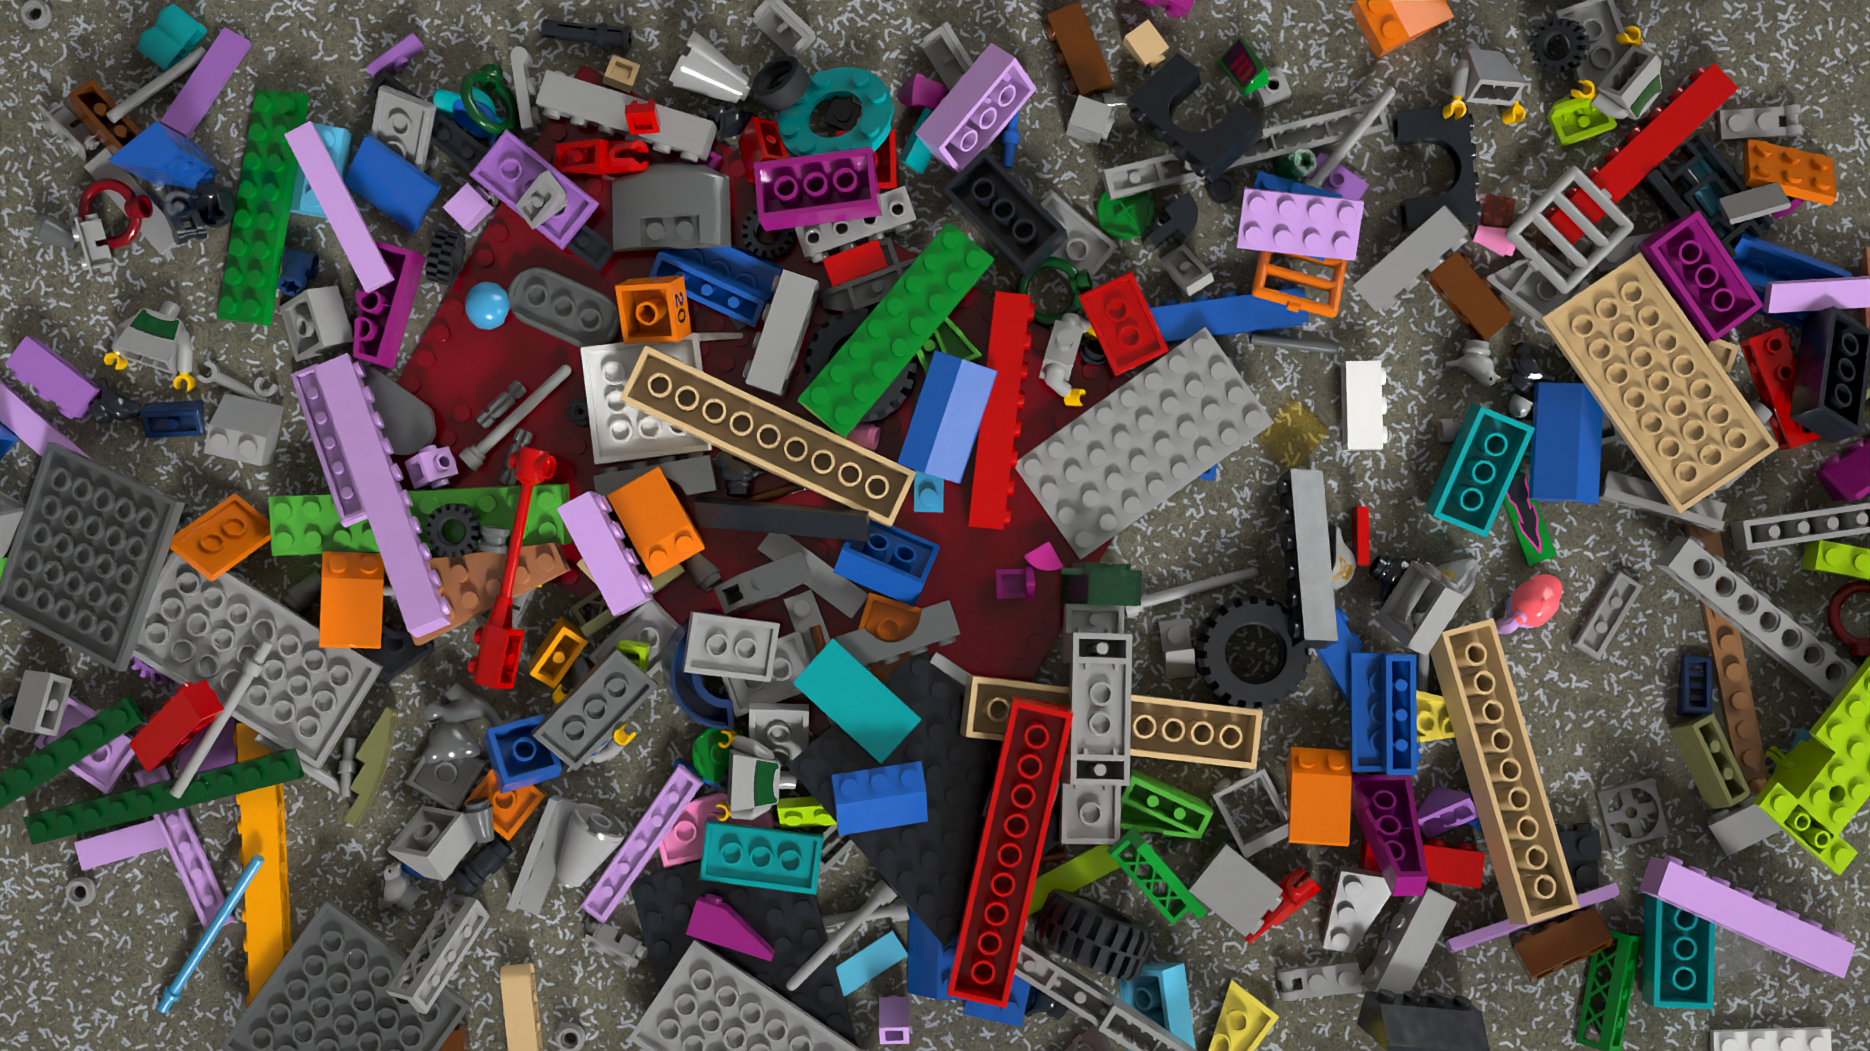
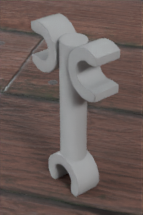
[197,361,279,402]

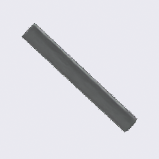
[1250,333,1339,354]

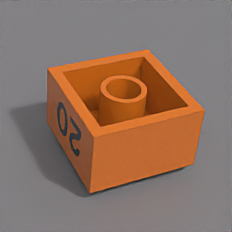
[615,276,692,344]

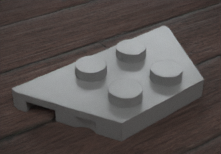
[1485,249,1589,325]

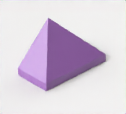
[1417,786,1478,839]

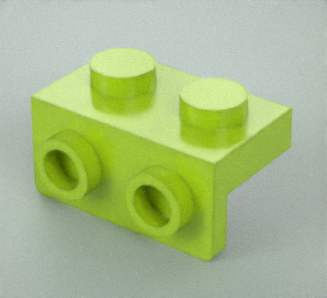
[1546,88,1617,148]
[777,796,837,829]

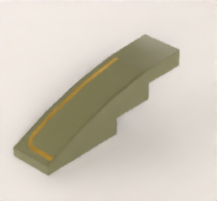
[344,705,398,826]

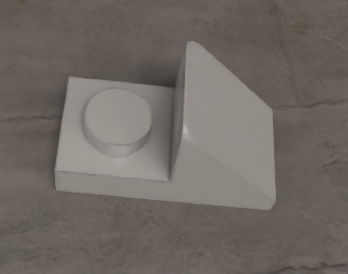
[515,170,569,230]
[1160,244,1214,296]
[1158,618,1195,680]

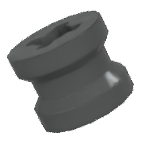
[477,525,511,554]

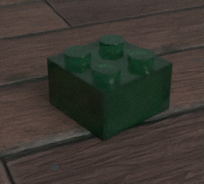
[1060,562,1142,606]

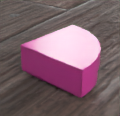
[1023,541,1064,571]

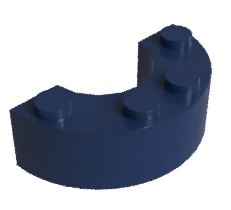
[662,608,735,729]

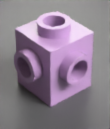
[405,445,459,489]

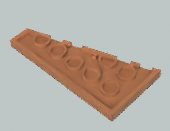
[384,542,570,645]

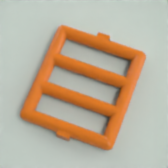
[1251,251,1348,318]

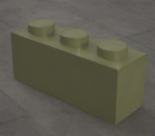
[1670,713,1752,810]

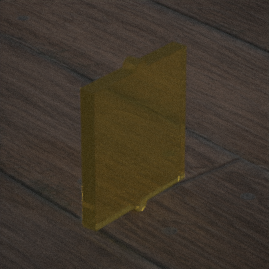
[1260,400,1329,469]

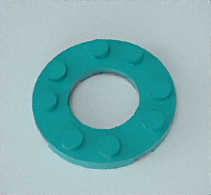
[778,67,895,157]

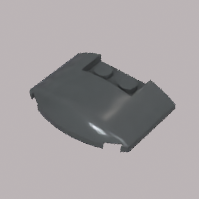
[612,162,732,252]

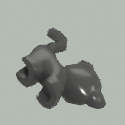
[422,682,521,763]

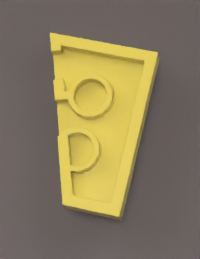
[1416,690,1455,743]
[1208,979,1279,1051]

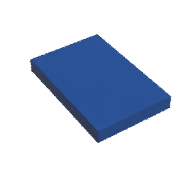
[343,134,441,234]

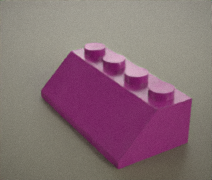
[754,147,882,231]
[1637,210,1764,341]
[1815,431,1870,501]

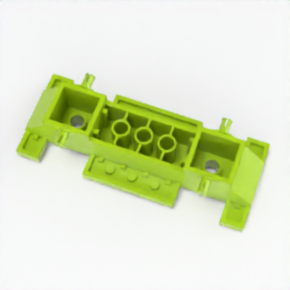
[1752,655,1870,876]

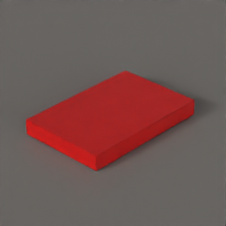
[1078,271,1169,377]

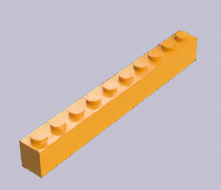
[233,722,292,1008]

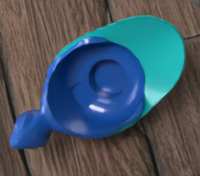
[433,87,505,150]

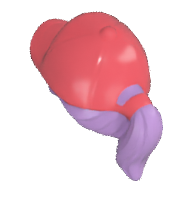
[1495,574,1562,634]

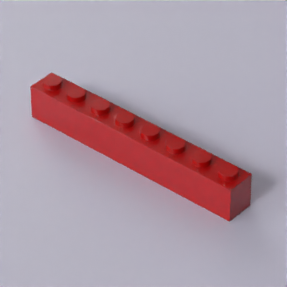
[1537,63,1738,253]
[968,291,1035,531]

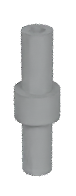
[338,738,357,798]

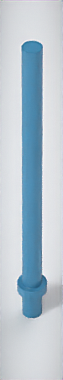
[156,854,265,1013]

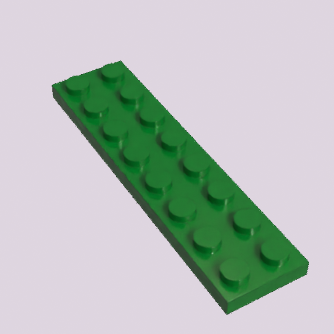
[217,89,309,326]
[797,222,994,439]

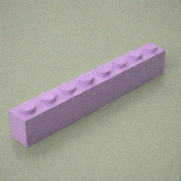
[1639,855,1856,978]

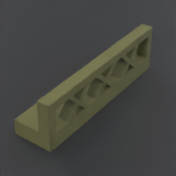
[570,559,687,638]

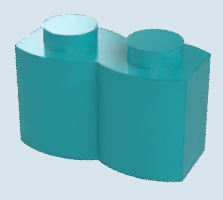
[136,3,207,71]

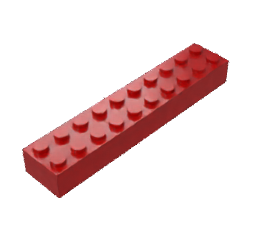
[947,695,1074,1008]

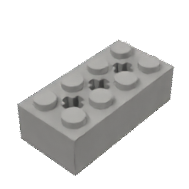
[743,269,820,399]

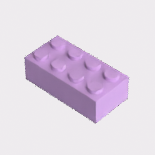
[915,43,1036,175]
[557,491,654,616]

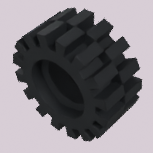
[1530,19,1590,73]
[741,207,796,260]
[425,229,466,286]
[424,503,483,558]

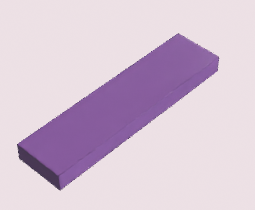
[160,27,251,139]

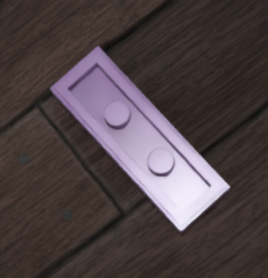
[74,819,167,871]

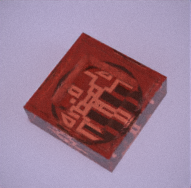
[1480,194,1516,228]

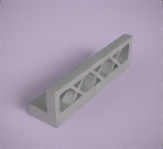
[1599,470,1726,533]
[506,795,578,916]
[386,893,490,1014]

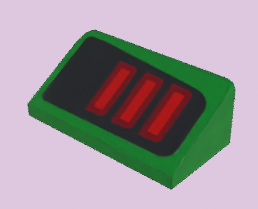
[1217,37,1269,96]

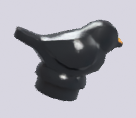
[706,104,757,142]
[1507,341,1557,393]
[88,377,143,425]
[712,452,768,497]
[1369,554,1419,602]
[1024,988,1069,1020]

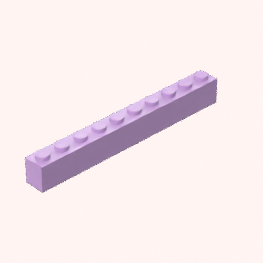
[314,353,451,638]

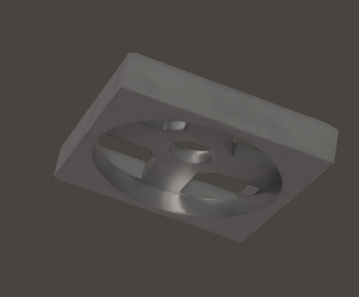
[1594,777,1669,849]

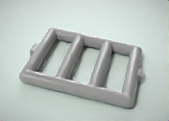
[1505,166,1634,294]

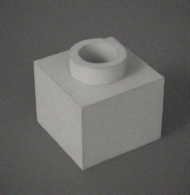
[1254,67,1292,109]

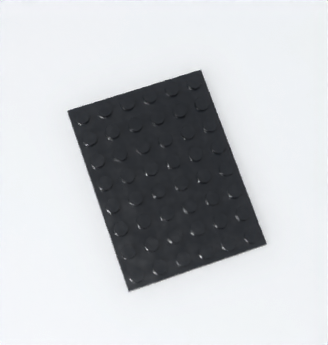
[786,652,1060,946]
[630,860,859,1048]

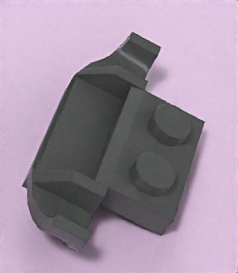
[818,237,918,311]

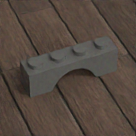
[593,451,719,510]
[836,600,961,670]

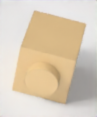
[1122,19,1169,70]

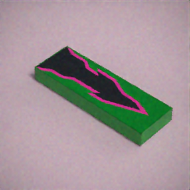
[1503,474,1557,566]

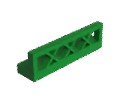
[1107,827,1207,925]
[1576,929,1642,1051]

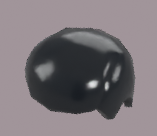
[194,182,237,228]

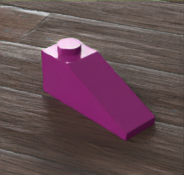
[686,894,775,961]

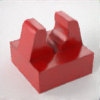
[625,99,661,135]

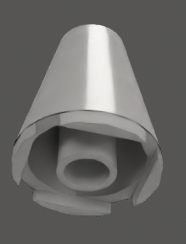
[667,30,752,104]
[555,803,627,888]

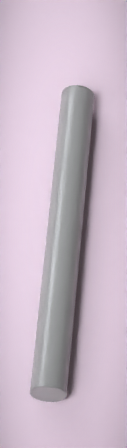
[106,46,207,123]
[254,732,359,804]

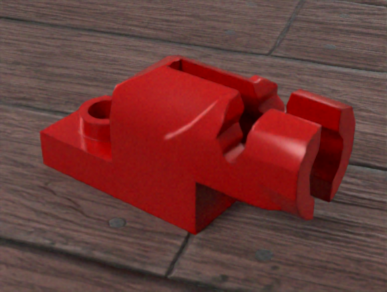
[555,139,649,175]
[1240,866,1322,944]

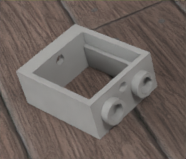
[1375,560,1466,656]
[1209,766,1288,858]

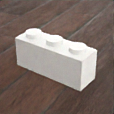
[1341,360,1388,451]

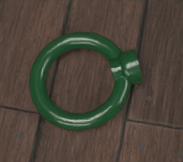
[460,64,518,135]
[1016,256,1093,327]

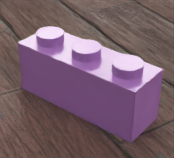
[5,336,102,419]

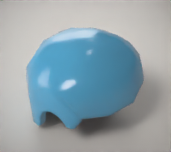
[464,281,510,330]

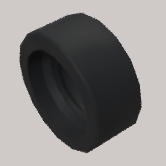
[752,56,810,112]

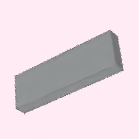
[1571,570,1644,660]

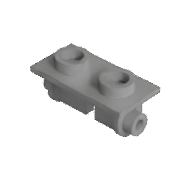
[40,102,99,161]
[71,213,114,276]
[584,921,646,969]

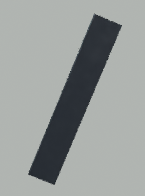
[694,496,870,542]

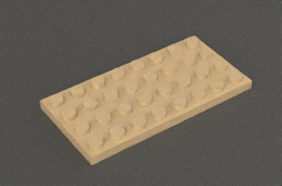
[1540,253,1779,514]

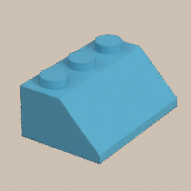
[290,123,353,219]
[1118,962,1196,1051]

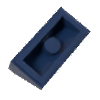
[140,400,205,438]

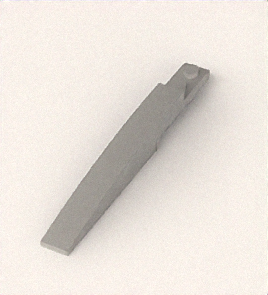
[1101,102,1389,201]
[1014,941,1198,1051]

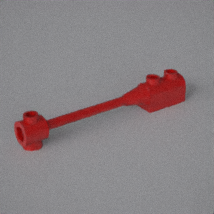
[468,446,556,689]

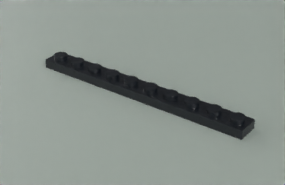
[366,70,615,272]

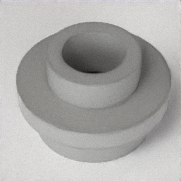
[21,0,52,29]
[66,877,97,907]
[556,1023,586,1051]

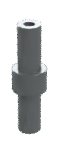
[1086,93,1130,111]

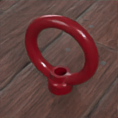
[78,178,153,249]
[1827,581,1870,657]

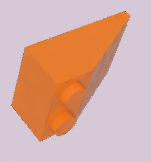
[1350,0,1454,59]
[607,466,705,578]
[319,551,384,649]
[1285,747,1352,846]

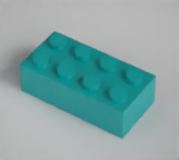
[1424,403,1535,538]
[1642,893,1715,1009]

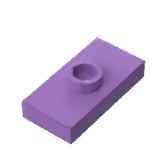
[366,33,426,79]
[1303,152,1369,200]

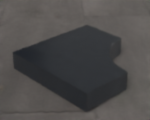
[360,623,435,684]

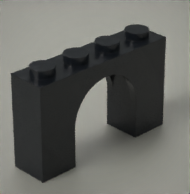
[1127,53,1263,183]
[1392,105,1482,232]

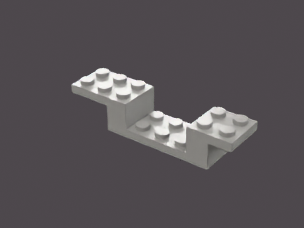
[1059,604,1132,845]

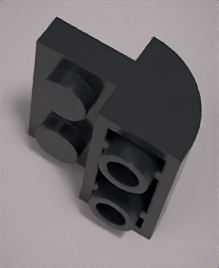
[1142,191,1198,254]

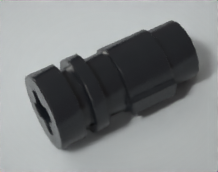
[452,835,513,896]

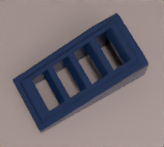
[1677,654,1712,717]

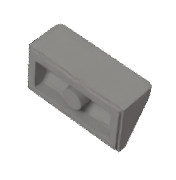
[1719,183,1791,224]

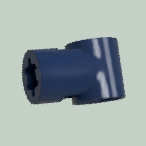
[277,249,319,296]

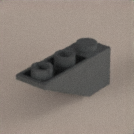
[714,551,814,617]

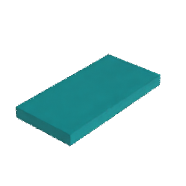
[793,638,922,763]
[699,820,824,895]

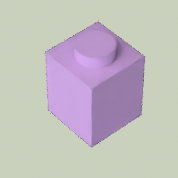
[443,182,494,232]
[879,995,909,1044]

